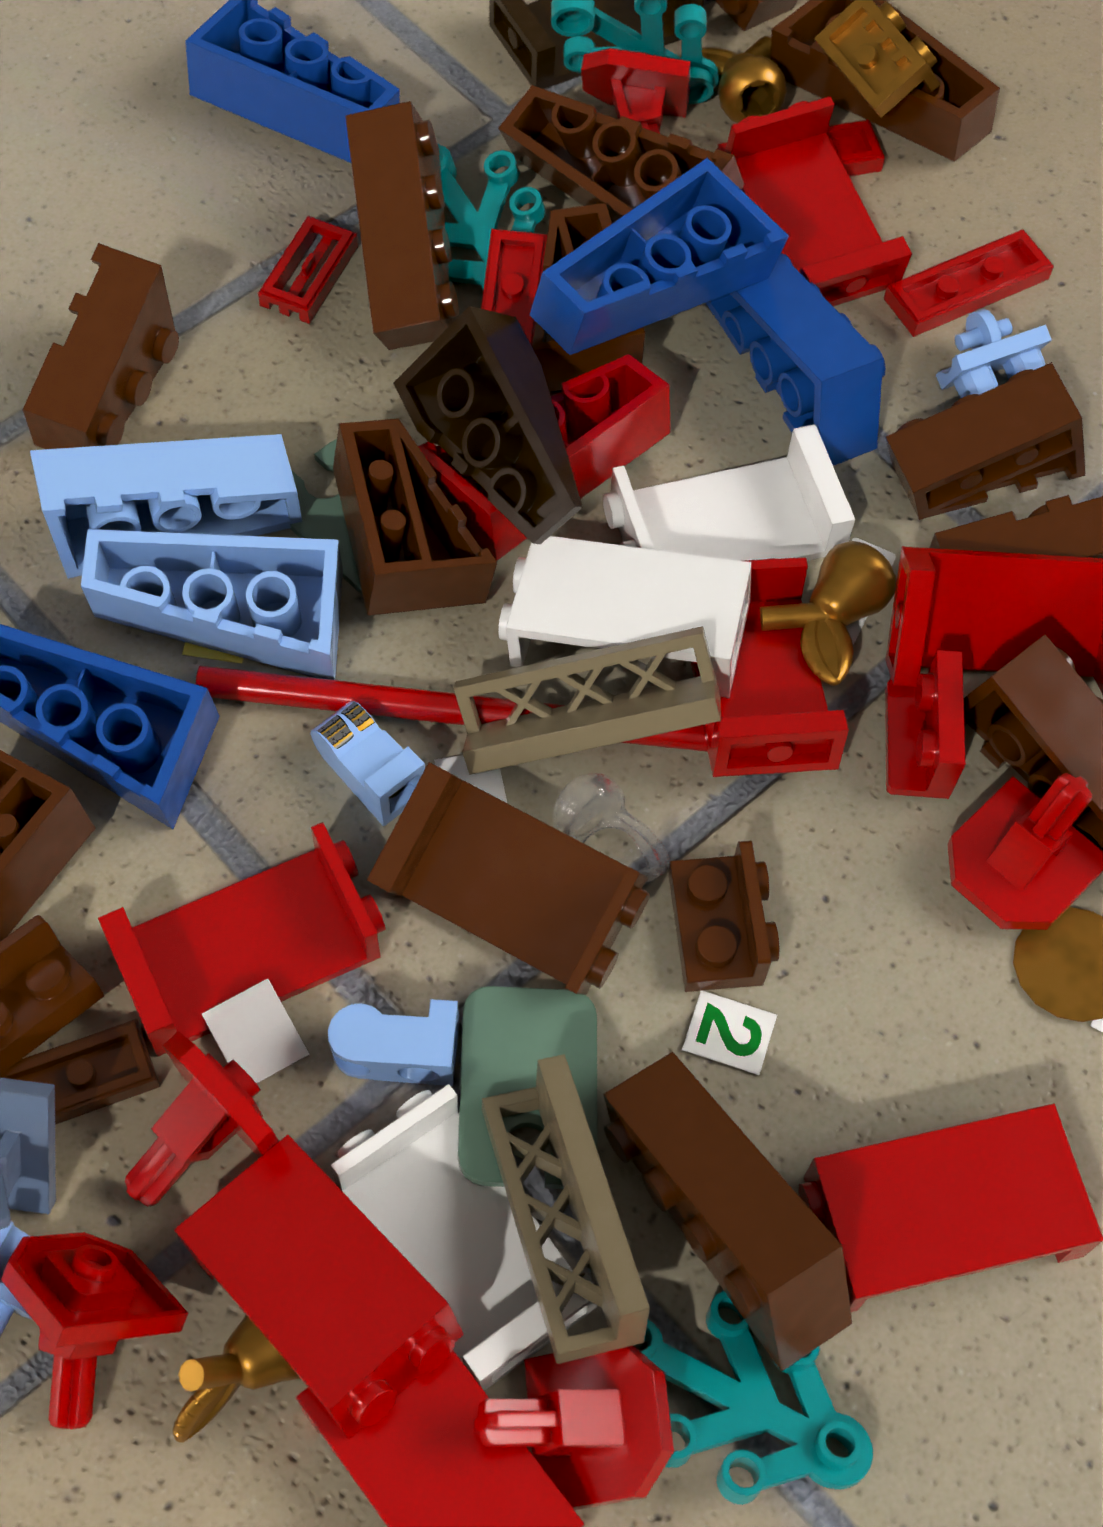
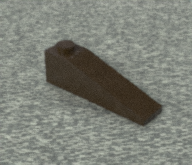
[393,306,583,544]

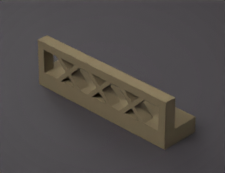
[453,626,721,775]
[482,1054,650,1364]

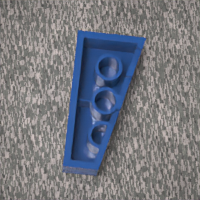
[185,0,400,163]
[529,158,789,355]
[706,254,886,466]
[0,624,220,829]

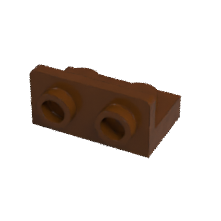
[668,841,780,992]
[0,915,104,1075]

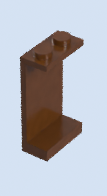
[367,762,650,995]

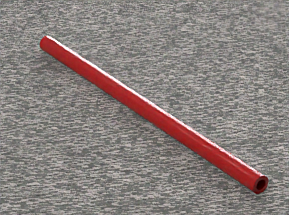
[195,665,708,752]

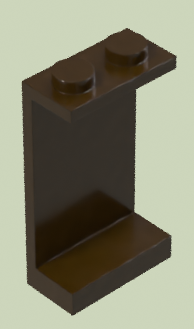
[489,0,704,89]

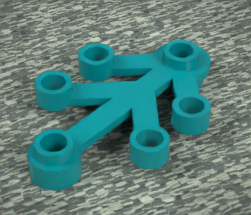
[551,0,719,104]
[437,143,546,290]
[640,1291,873,1505]

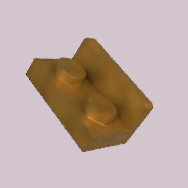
[814,0,940,118]

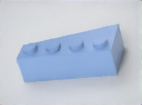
[30,434,302,579]
[81,529,343,680]

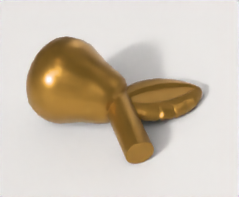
[702,36,787,123]
[760,541,896,686]
[173,1315,300,1443]

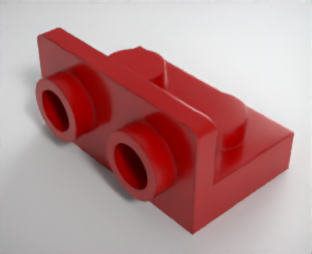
[885,650,966,799]

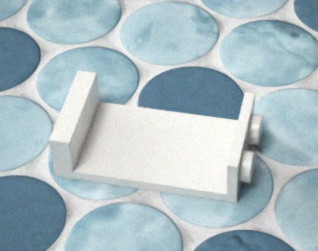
[603,424,855,561]
[499,536,752,698]
[331,1084,597,1391]

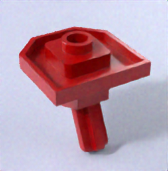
[581,48,691,134]
[947,773,1103,930]
[125,1031,279,1207]
[1,1232,189,1429]
[473,1346,674,1510]

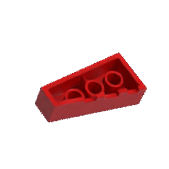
[418,354,670,561]

